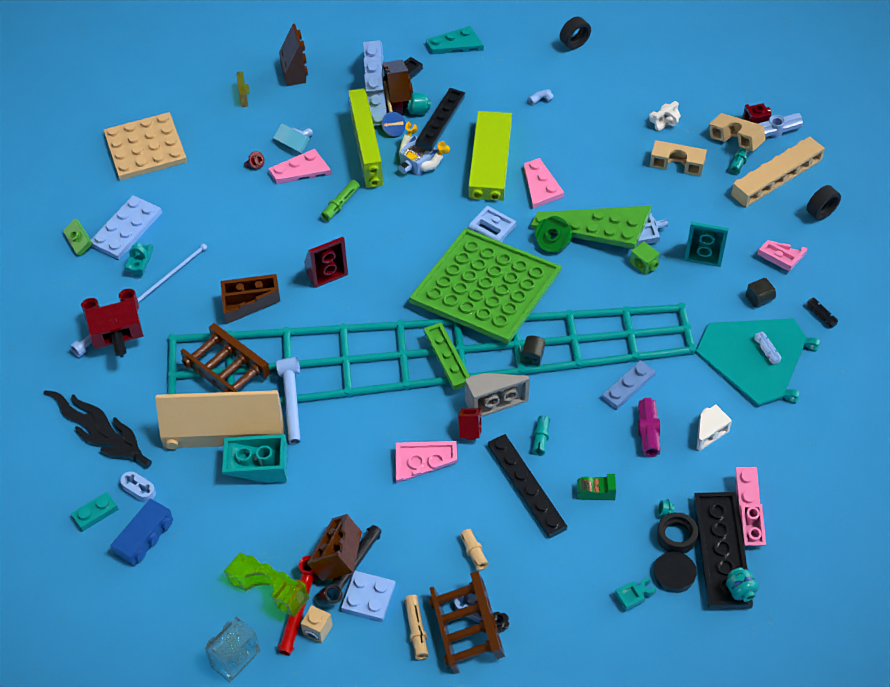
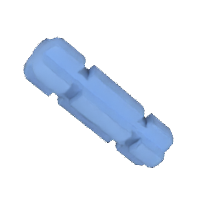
[755,331,781,365]

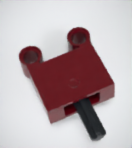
[81,288,144,358]

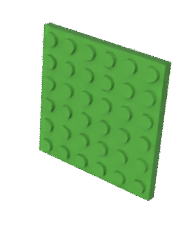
[409,228,562,344]

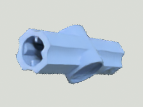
[759,113,803,138]

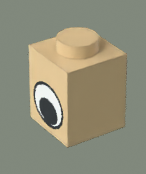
[301,605,333,643]

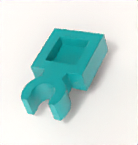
[615,578,656,611]

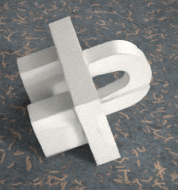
[649,101,681,131]

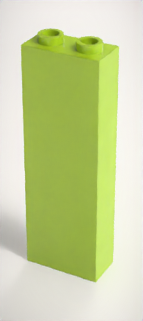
[349,88,383,188]
[469,111,512,201]

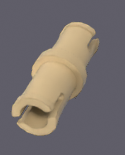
[460,529,489,571]

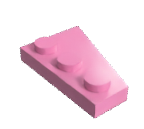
[269,149,331,184]
[524,158,564,209]
[396,441,457,483]

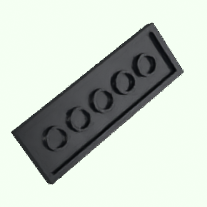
[693,492,753,609]

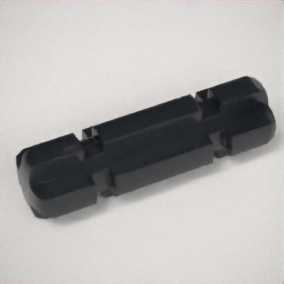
[806,298,838,328]

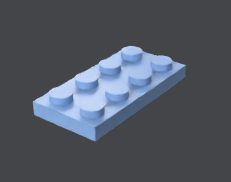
[90,195,162,260]

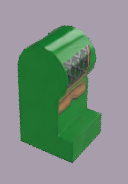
[577,474,616,501]

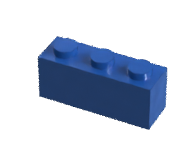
[111,498,173,567]

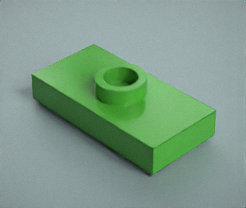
[63,218,93,256]

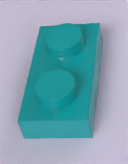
[71,492,119,532]

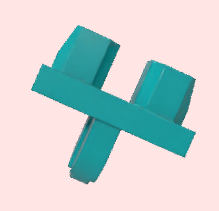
[125,242,154,276]

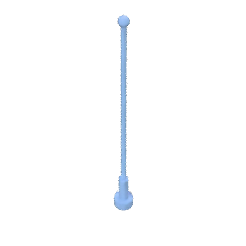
[70,244,207,357]

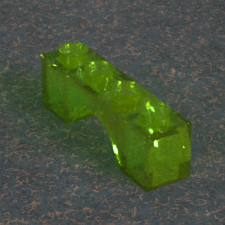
[224,552,310,617]

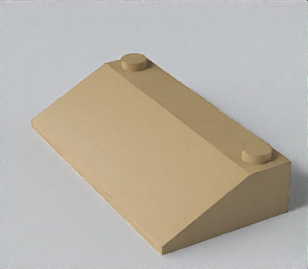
[155,390,284,449]

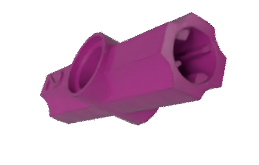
[638,398,661,457]

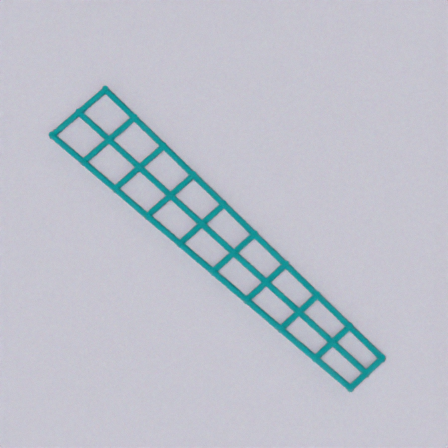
[168,303,697,405]

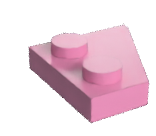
[757,240,807,271]

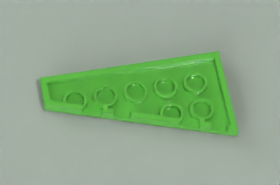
[531,206,651,249]

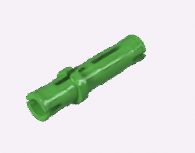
[320,180,360,221]

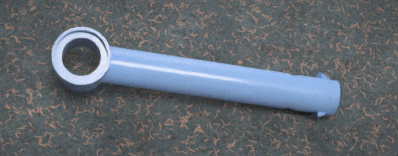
[276,356,301,444]

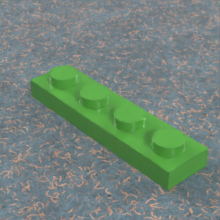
[424,322,470,390]

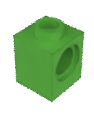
[630,241,660,275]

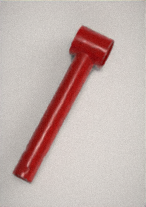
[278,555,319,656]

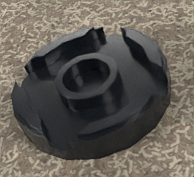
[653,552,697,593]

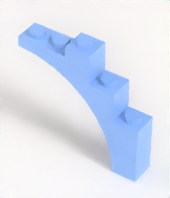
[363,40,387,126]

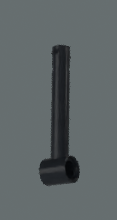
[316,525,382,608]

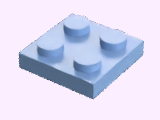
[341,571,396,622]

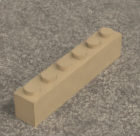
[731,137,825,208]

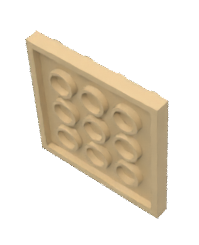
[103,112,188,181]

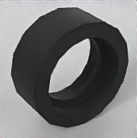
[559,16,591,50]
[806,185,841,220]
[657,512,698,554]

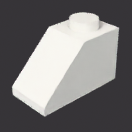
[697,405,732,451]

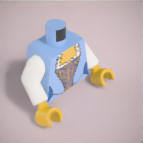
[398,122,450,175]

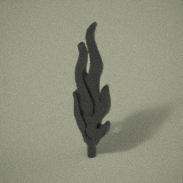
[43,390,152,468]

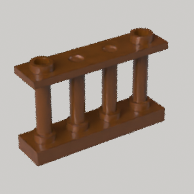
[180,323,270,392]
[428,571,505,674]

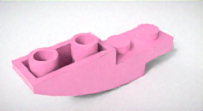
[735,467,766,546]

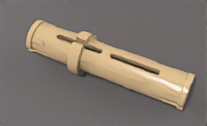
[404,595,429,660]

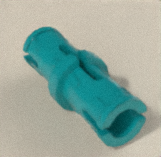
[729,147,750,175]
[532,415,550,456]

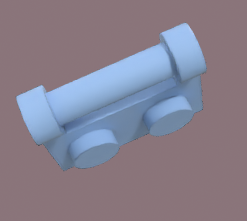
[468,206,516,242]

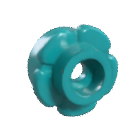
[658,499,675,517]

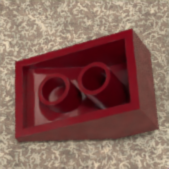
[304,237,348,288]

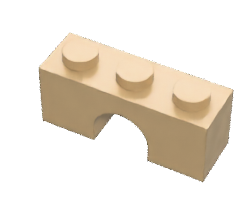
[709,113,766,151]
[650,140,707,177]

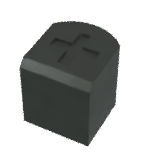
[745,278,776,307]
[521,335,545,366]

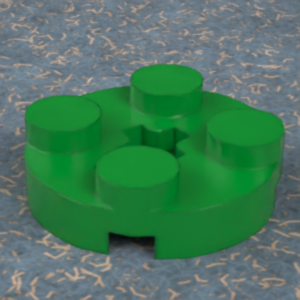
[535,216,572,253]

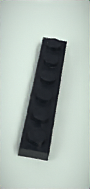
[415,88,465,151]
[488,434,567,539]

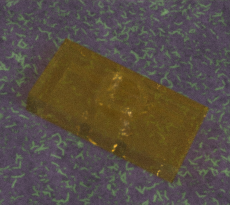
[236,71,250,107]

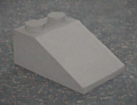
[465,373,530,417]

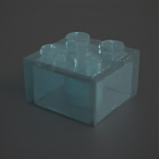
[205,617,260,683]

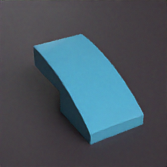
[274,123,310,153]

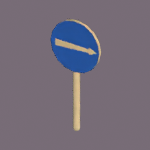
[382,81,406,137]

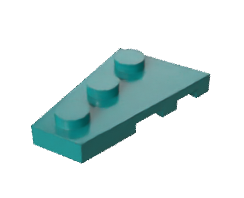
[426,26,484,54]

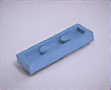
[602,360,656,410]

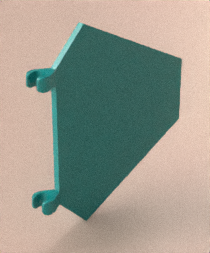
[696,318,820,406]

